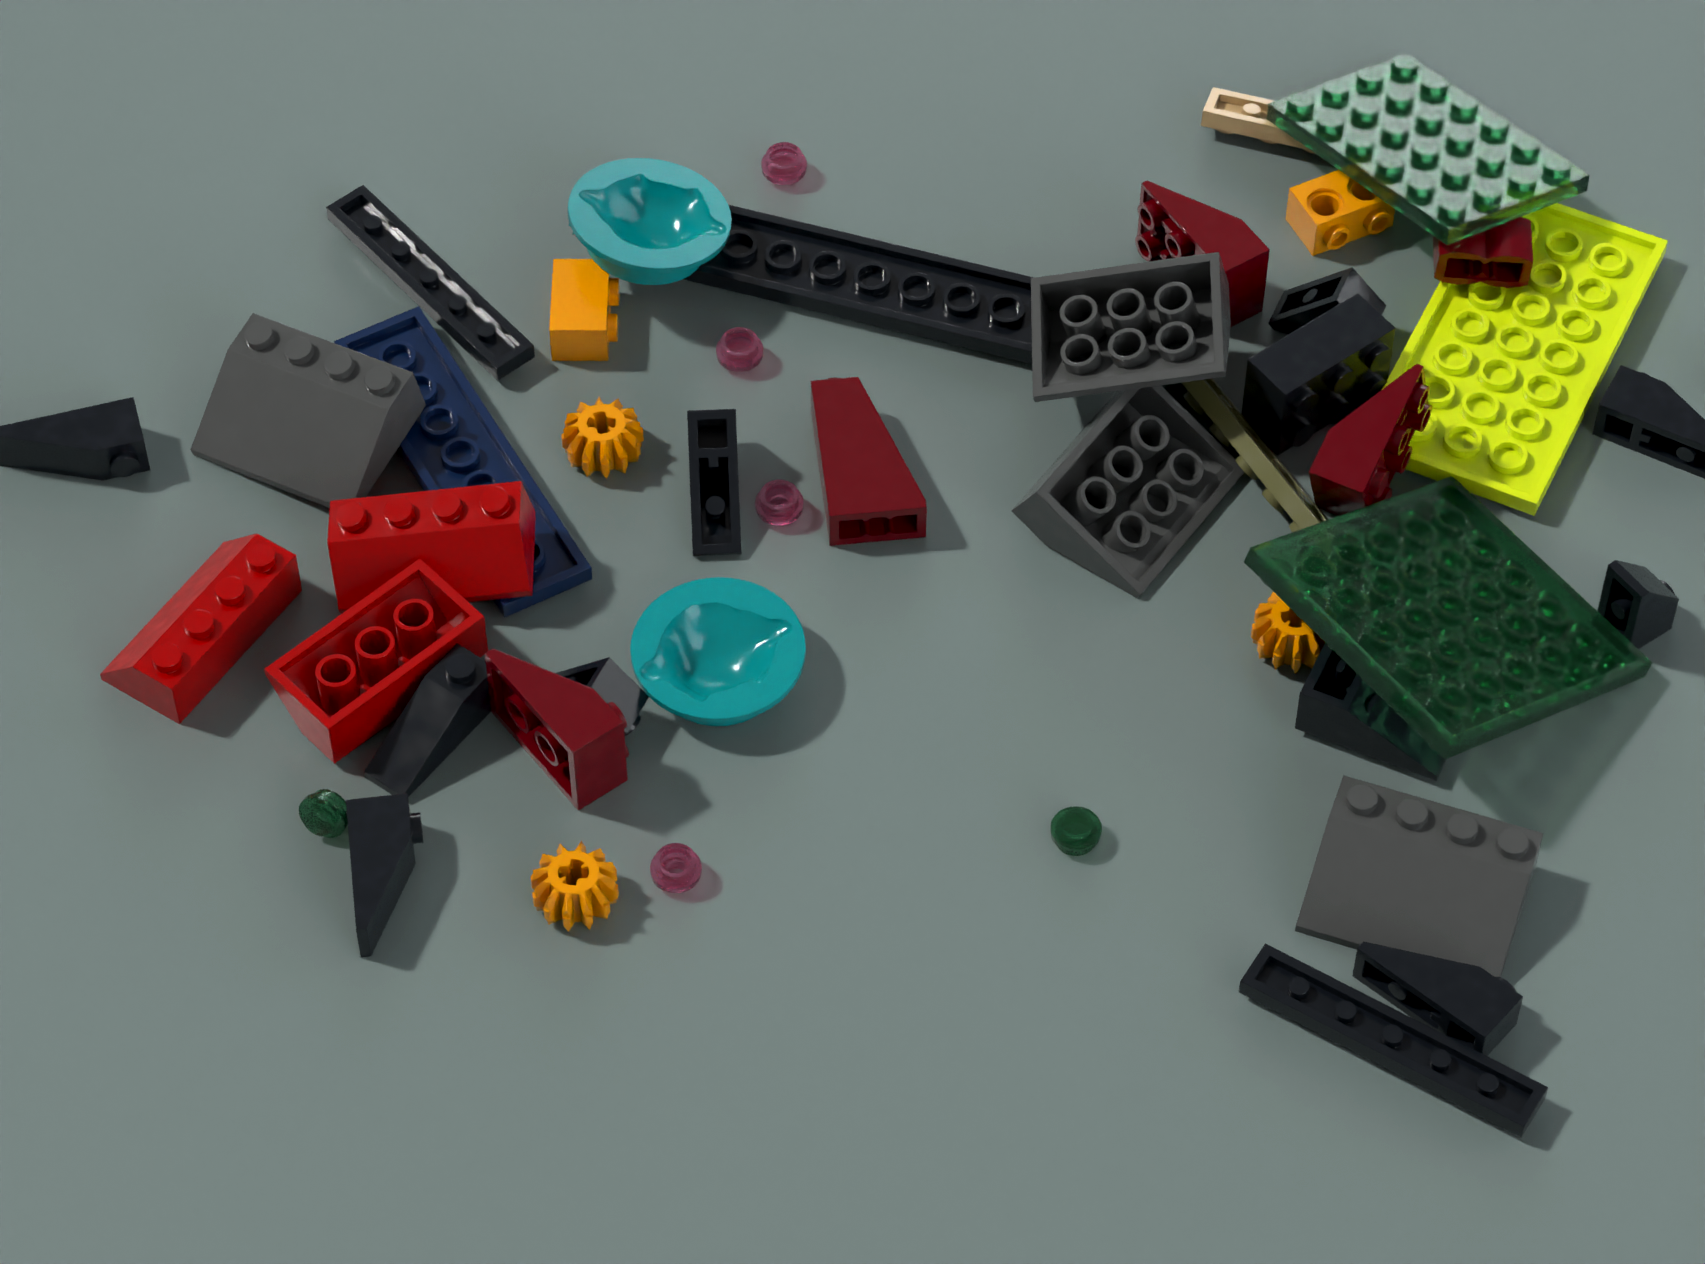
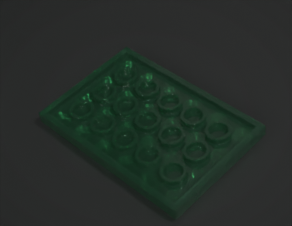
[1267,54,1590,245]

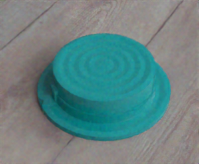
[567,158,732,285]
[630,577,806,726]

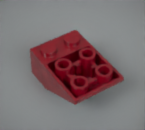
[1135,180,1270,328]
[1309,364,1432,528]

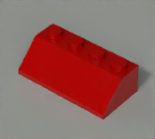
[327,481,536,614]
[100,533,302,724]
[264,558,488,764]

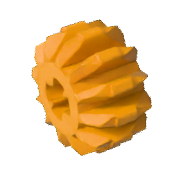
[561,397,644,479]
[1251,587,1335,674]
[531,841,619,932]

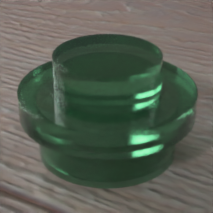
[299,789,348,838]
[1050,806,1102,856]

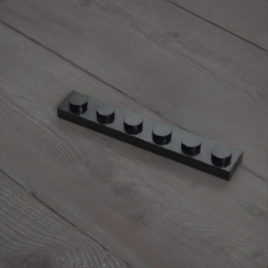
[326,185,535,381]
[1239,943,1548,1138]

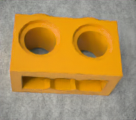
[1285,158,1397,256]

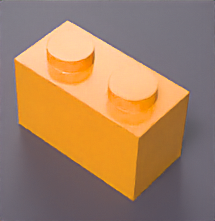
[549,259,620,361]

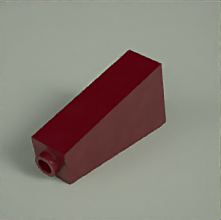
[811,377,927,546]

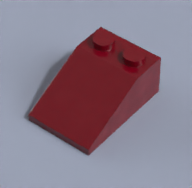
[484,649,629,811]

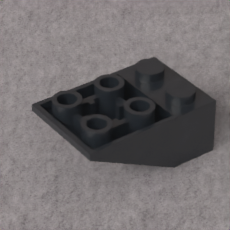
[1295,619,1472,781]

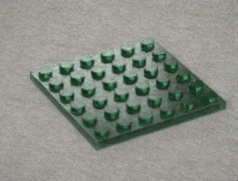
[1244,476,1652,760]

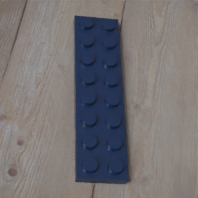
[334,306,592,618]

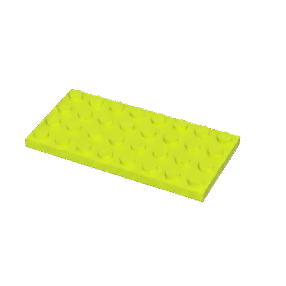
[1382,181,1668,516]

